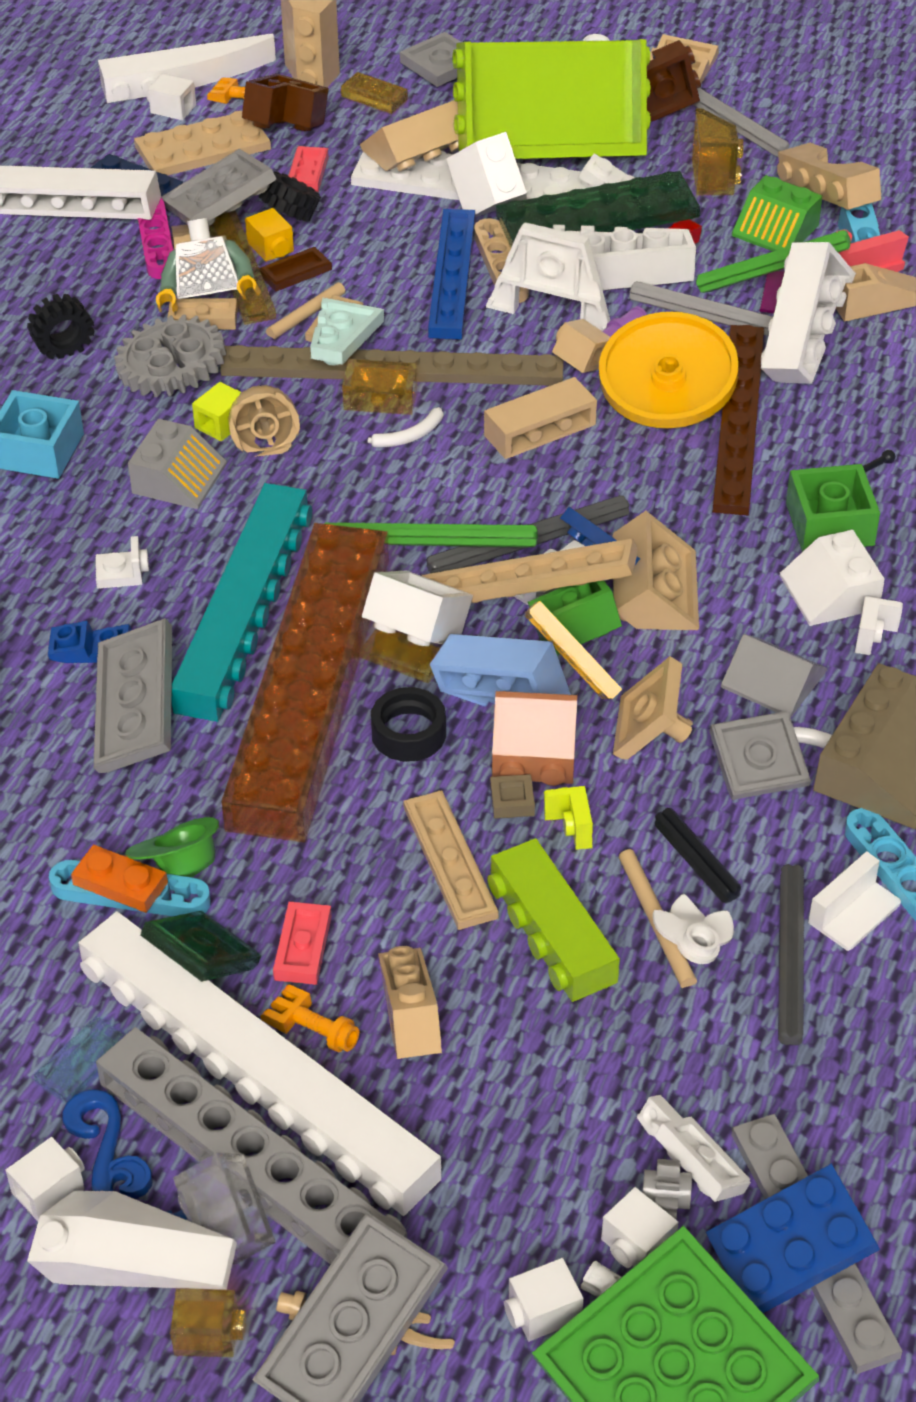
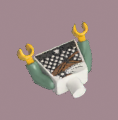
[156,218,261,312]

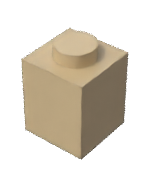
[552,319,610,373]

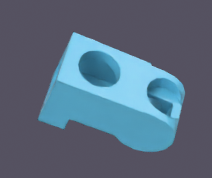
[838,203,880,243]

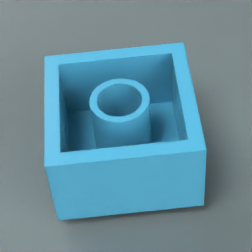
[0,390,84,479]

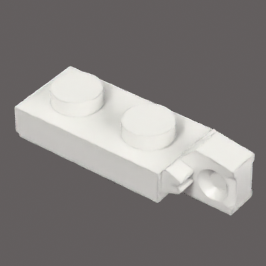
[637,1095,751,1202]

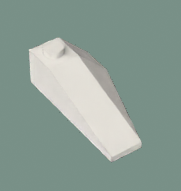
[27,1191,237,1290]

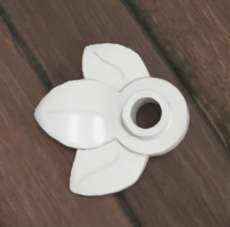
[653,894,734,964]

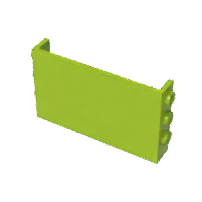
[452,39,651,159]

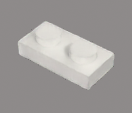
[578,153,647,211]

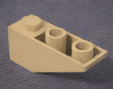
[836,263,916,322]
[378,946,442,1059]

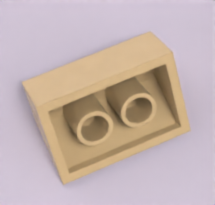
[281,0,340,87]
[360,100,459,172]
[613,511,699,630]

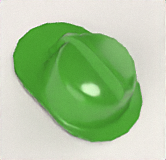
[125,817,219,877]

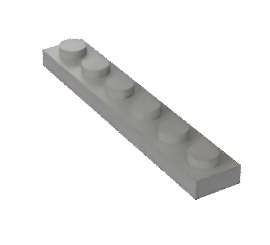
[731,1114,903,1374]

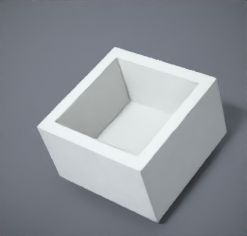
[362,570,473,646]

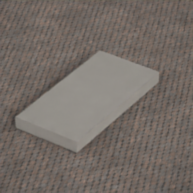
[93,618,172,773]
[252,1212,448,1402]

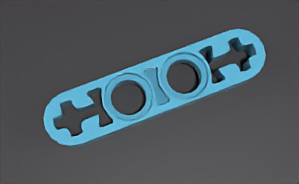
[845,808,916,921]
[49,860,211,919]

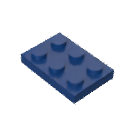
[706,1163,880,1313]

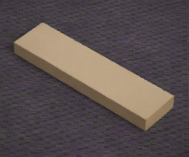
[403,790,498,930]

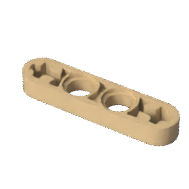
[474,218,529,303]

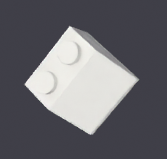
[446,132,527,217]
[780,530,885,626]

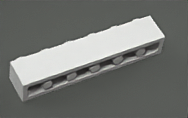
[0,166,161,220]

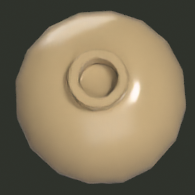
[228,385,300,457]

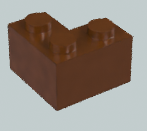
[242,73,329,131]

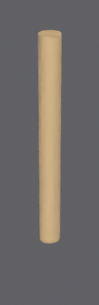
[619,849,697,988]

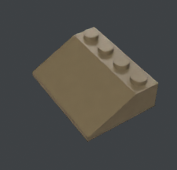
[813,663,916,830]

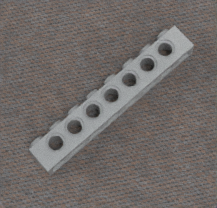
[96,1027,407,1264]

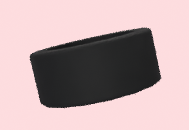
[371,687,446,762]

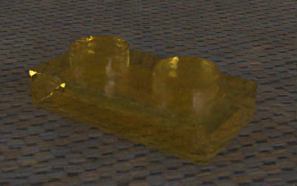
[341,72,408,114]
[360,629,440,683]

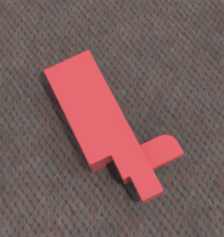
[836,229,909,272]

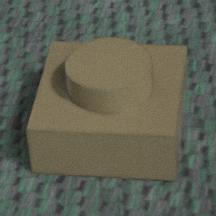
[490,774,535,819]

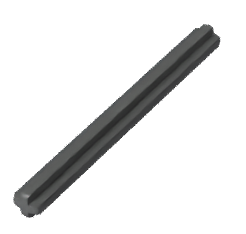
[426,495,629,573]

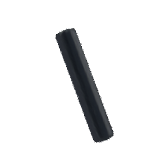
[655,808,741,904]

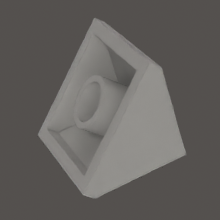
[721,634,827,718]

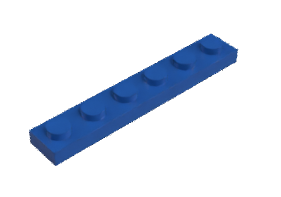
[428,209,475,339]

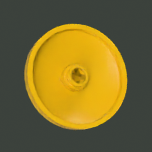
[599,312,738,428]

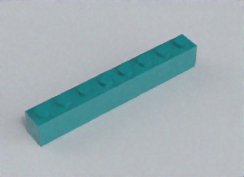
[171,483,313,722]

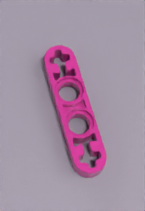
[138,198,173,279]

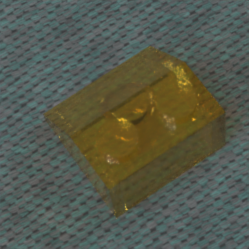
[692,108,743,195]

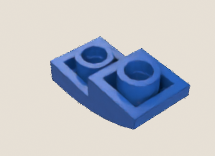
[48,621,132,663]

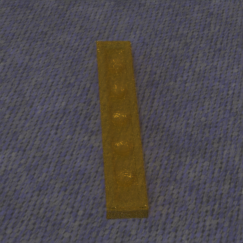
[208,210,276,325]

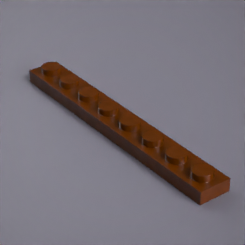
[712,325,764,516]

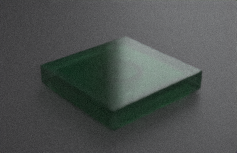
[140,911,261,982]

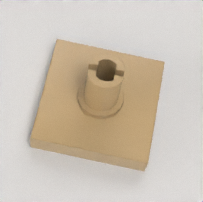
[613,656,693,760]

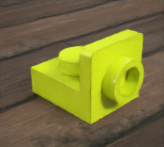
[544,786,593,850]

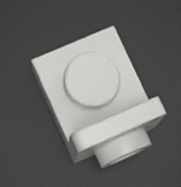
[96,536,149,589]
[855,596,903,655]

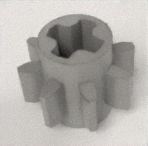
[643,1159,692,1219]

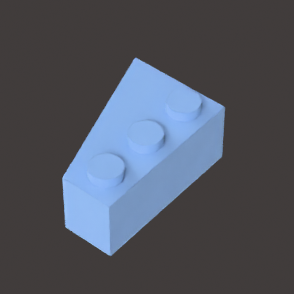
[430,634,571,707]

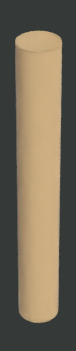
[266,282,345,339]

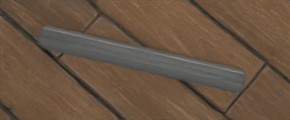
[778,864,804,1045]

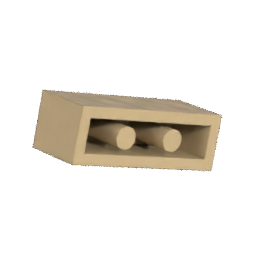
[484,377,597,459]

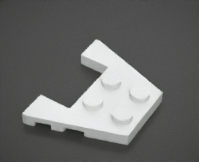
[486,222,610,331]

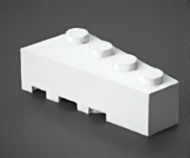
[553,225,696,290]
[761,242,856,384]

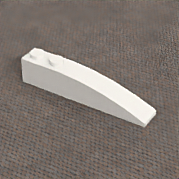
[98,33,276,103]

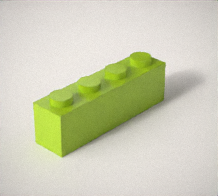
[487,838,620,1002]

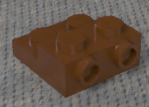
[647,40,701,122]

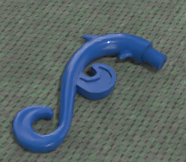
[62,1089,201,1224]

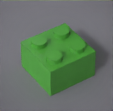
[786,464,880,552]

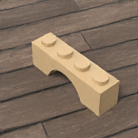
[777,142,881,210]

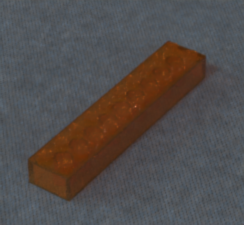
[221,523,389,843]

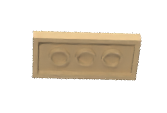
[134,111,271,175]

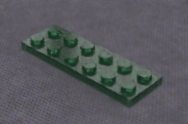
[496,171,700,247]

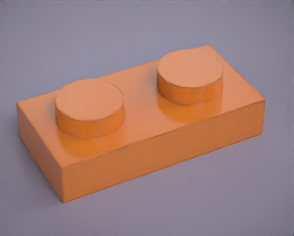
[71,844,168,913]

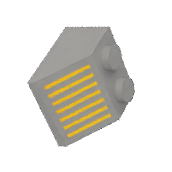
[128,419,227,509]

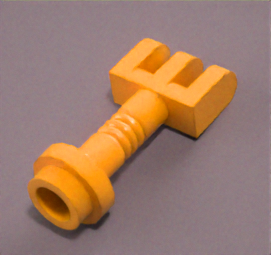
[207,77,245,104]
[260,984,360,1052]

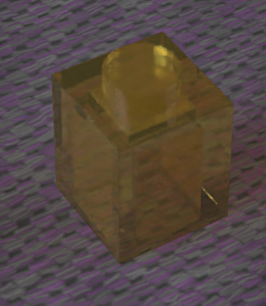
[170,1289,246,1357]

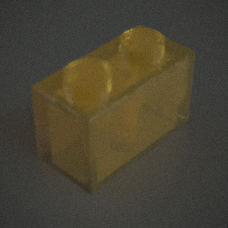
[342,359,418,415]

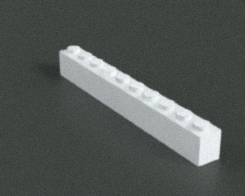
[78,911,441,1216]

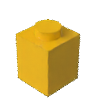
[245,208,294,262]

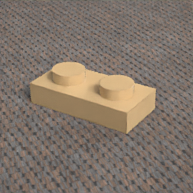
[168,298,238,330]

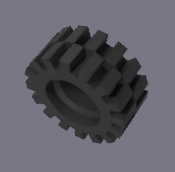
[258,171,321,222]
[27,294,95,360]

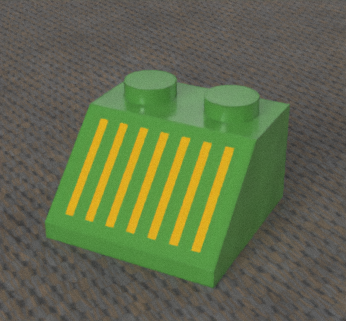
[732,175,823,251]

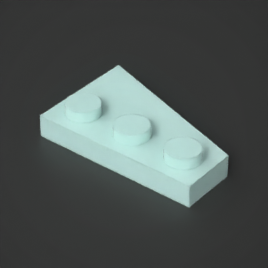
[310,298,384,365]

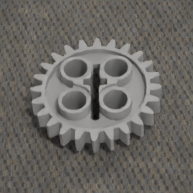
[114,315,226,397]

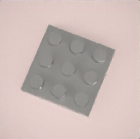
[161,149,277,226]

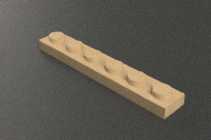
[422,538,638,603]

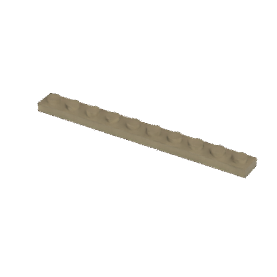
[220,345,564,386]

